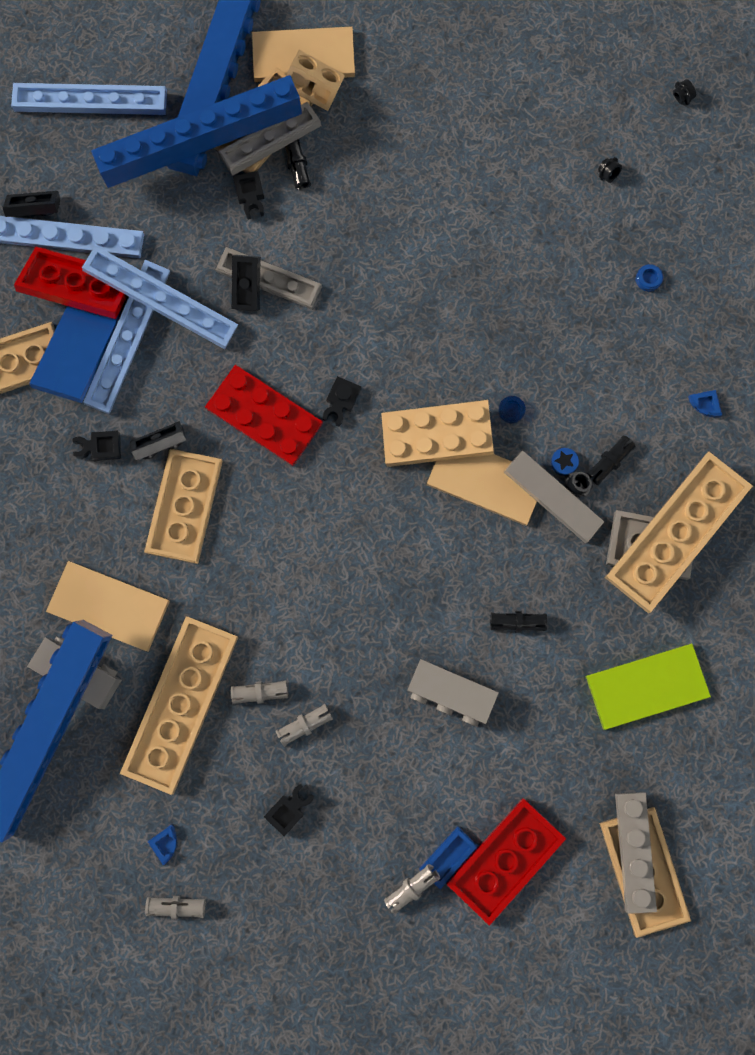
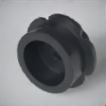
[673,79,696,105]
[598,157,622,183]
[565,472,592,498]

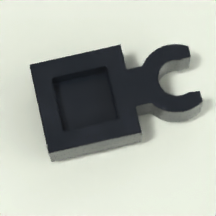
[233,171,265,220]
[323,376,362,427]
[72,430,121,461]
[264,784,314,836]

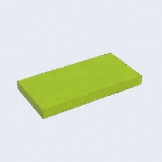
[586,644,711,730]

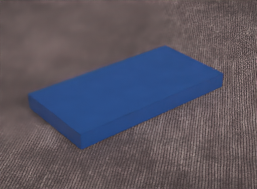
[29,306,122,403]

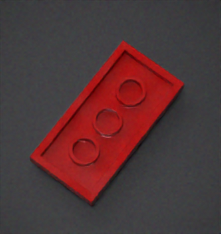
[14,247,127,319]
[205,364,323,466]
[446,798,566,926]

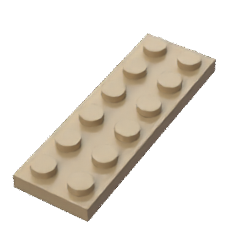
[605,452,753,613]
[120,616,238,795]

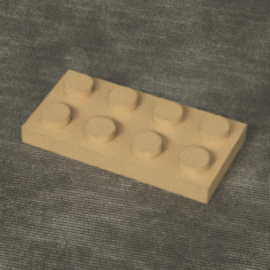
[381,400,494,467]

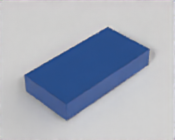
[419,826,479,889]

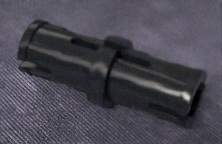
[285,139,311,190]
[586,435,636,485]
[490,611,547,633]

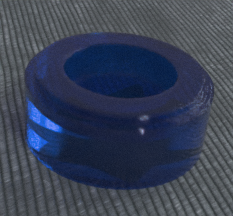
[498,396,526,423]

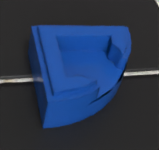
[688,390,722,417]
[148,824,177,866]

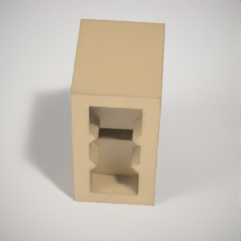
[286,50,345,111]

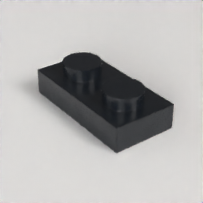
[3,191,60,218]
[231,255,261,311]
[130,421,186,461]

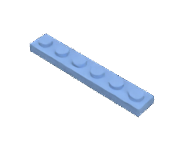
[11,83,167,115]
[0,216,144,259]
[82,245,238,349]
[83,260,170,414]

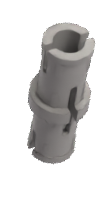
[231,680,289,704]
[276,704,333,747]
[384,864,440,914]
[145,895,206,920]

